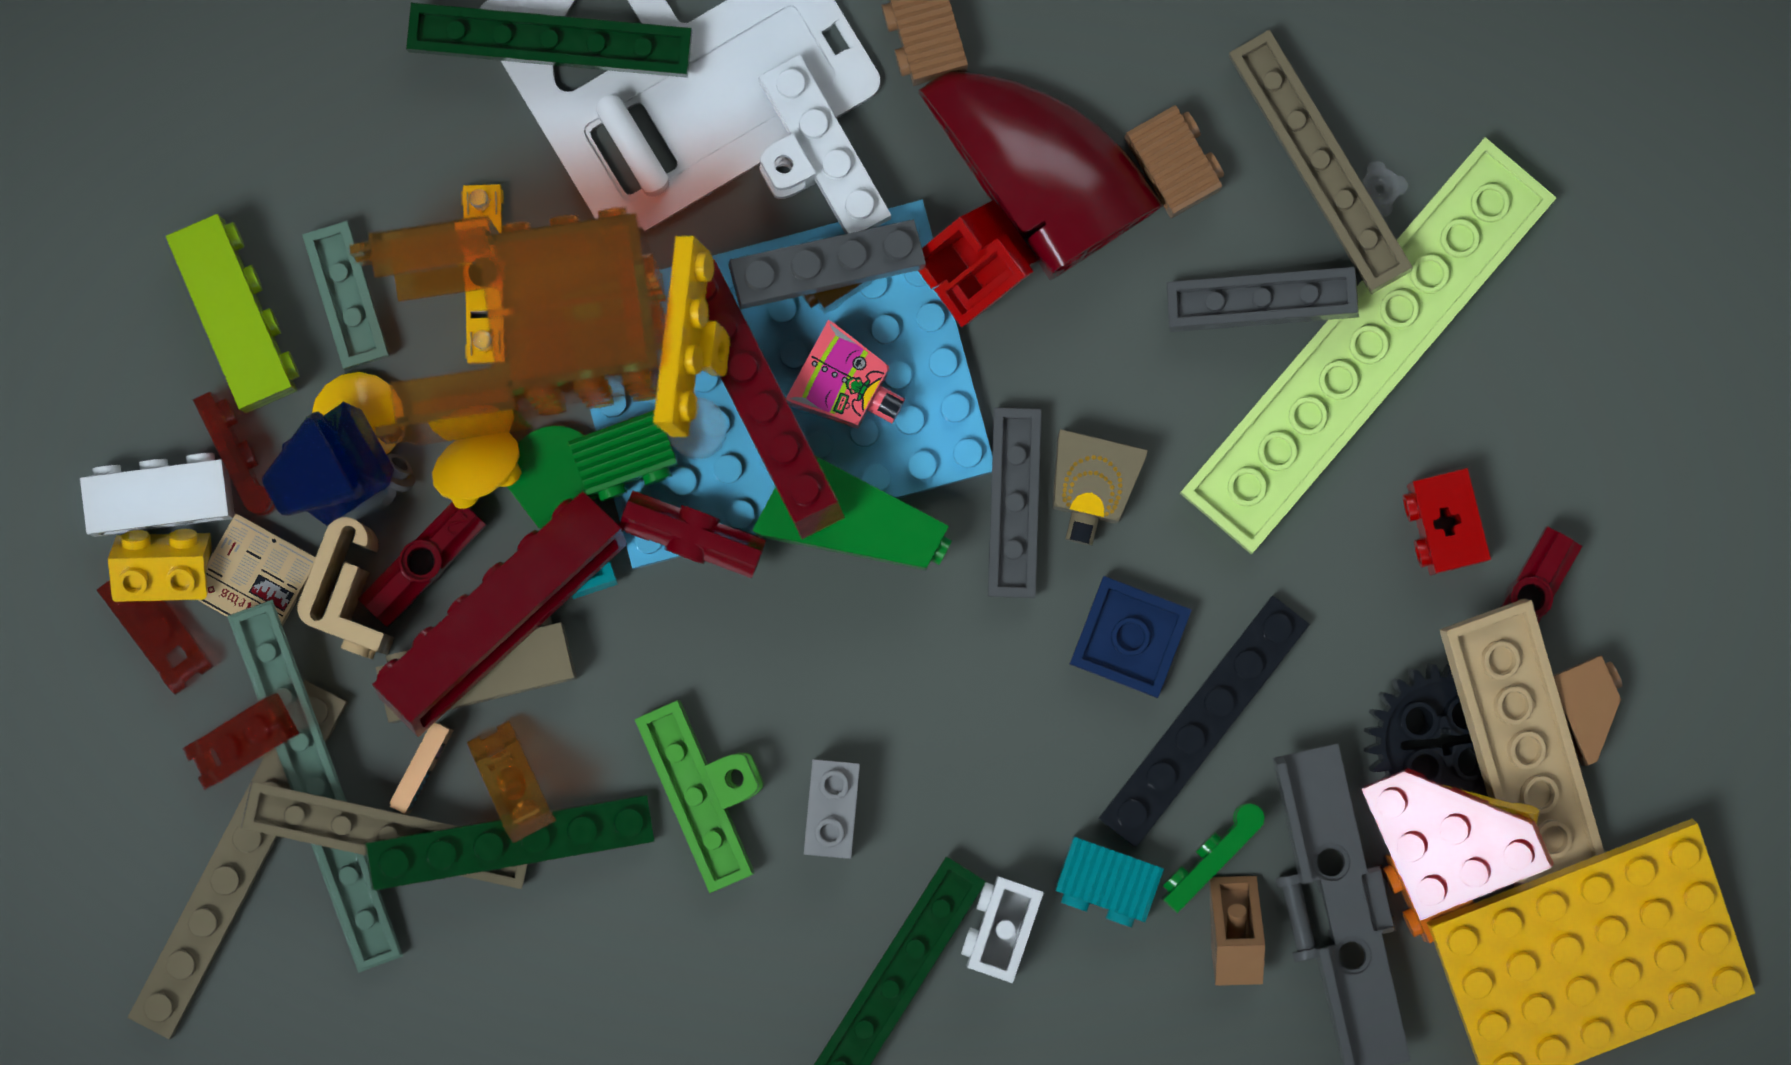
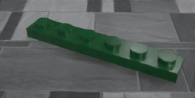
[406,3,693,78]
[364,795,654,891]
[814,856,986,1065]

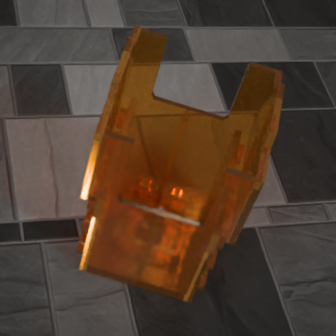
[349,207,666,446]

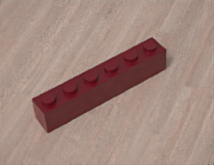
[705,259,845,539]
[372,491,627,738]

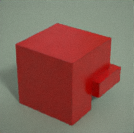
[918,200,1038,328]

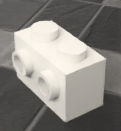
[961,876,1044,983]

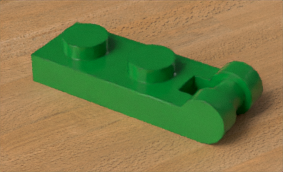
[1161,804,1265,913]

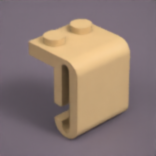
[297,517,395,660]

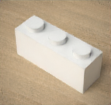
[80,453,235,537]

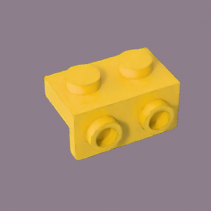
[108,529,212,602]

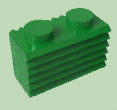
[568,410,678,502]

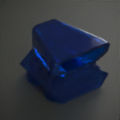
[262,402,394,526]

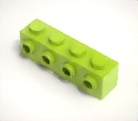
[165,214,300,413]

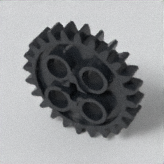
[1364,664,1488,797]

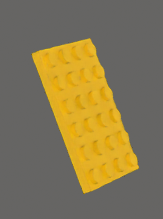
[1427,818,1755,1065]

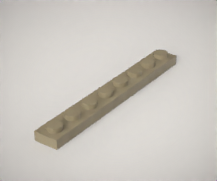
[127,680,348,1040]

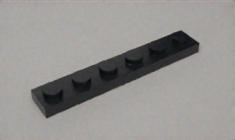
[1098,595,1310,847]

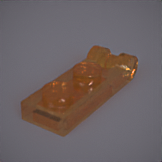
[467,720,556,843]

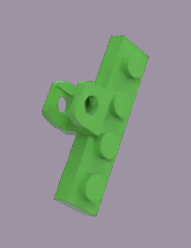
[634,700,764,893]

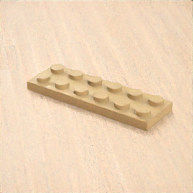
[1439,599,1605,887]

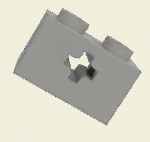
[803,759,860,859]

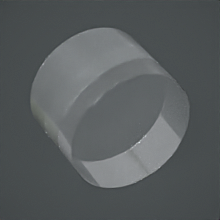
[667,397,727,460]

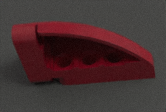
[919,71,1163,280]

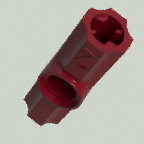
[619,491,766,579]
[358,502,487,628]
[1499,526,1583,624]

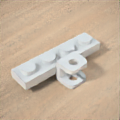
[758,54,891,234]

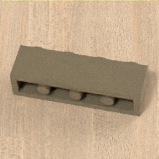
[376,616,577,724]

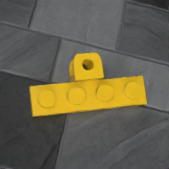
[653,236,730,437]

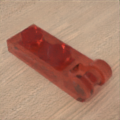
[193,391,278,516]
[97,580,214,695]
[182,692,300,791]

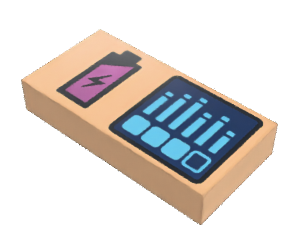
[389,722,454,814]

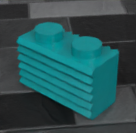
[1054,837,1164,928]

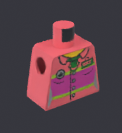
[785,320,905,428]

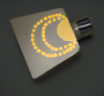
[1053,429,1148,546]

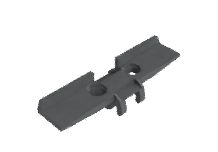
[1273,743,1411,1065]

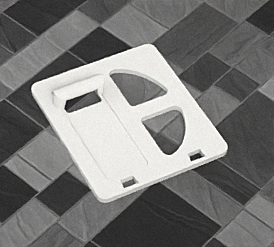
[479,0,880,244]

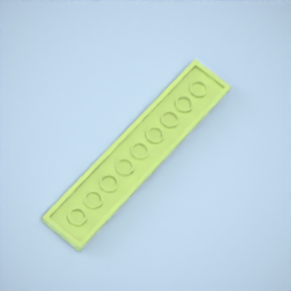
[1180,137,1557,554]

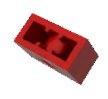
[1402,468,1491,576]

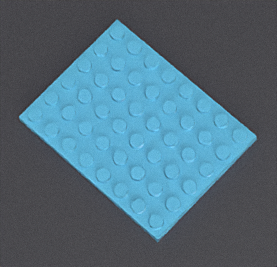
[560,199,992,569]

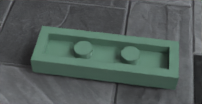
[302,221,390,371]

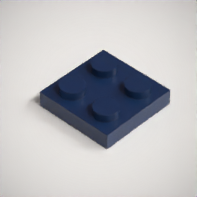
[1069,576,1192,698]

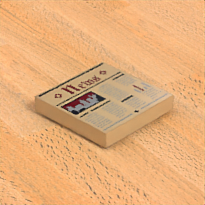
[198,514,316,626]

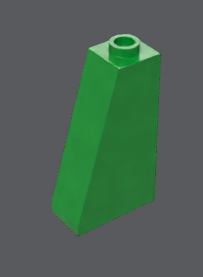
[752,455,953,571]

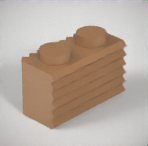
[881,0,968,86]
[1124,105,1224,219]

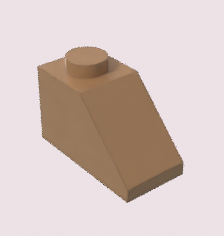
[1553,656,1622,766]
[1209,876,1265,986]

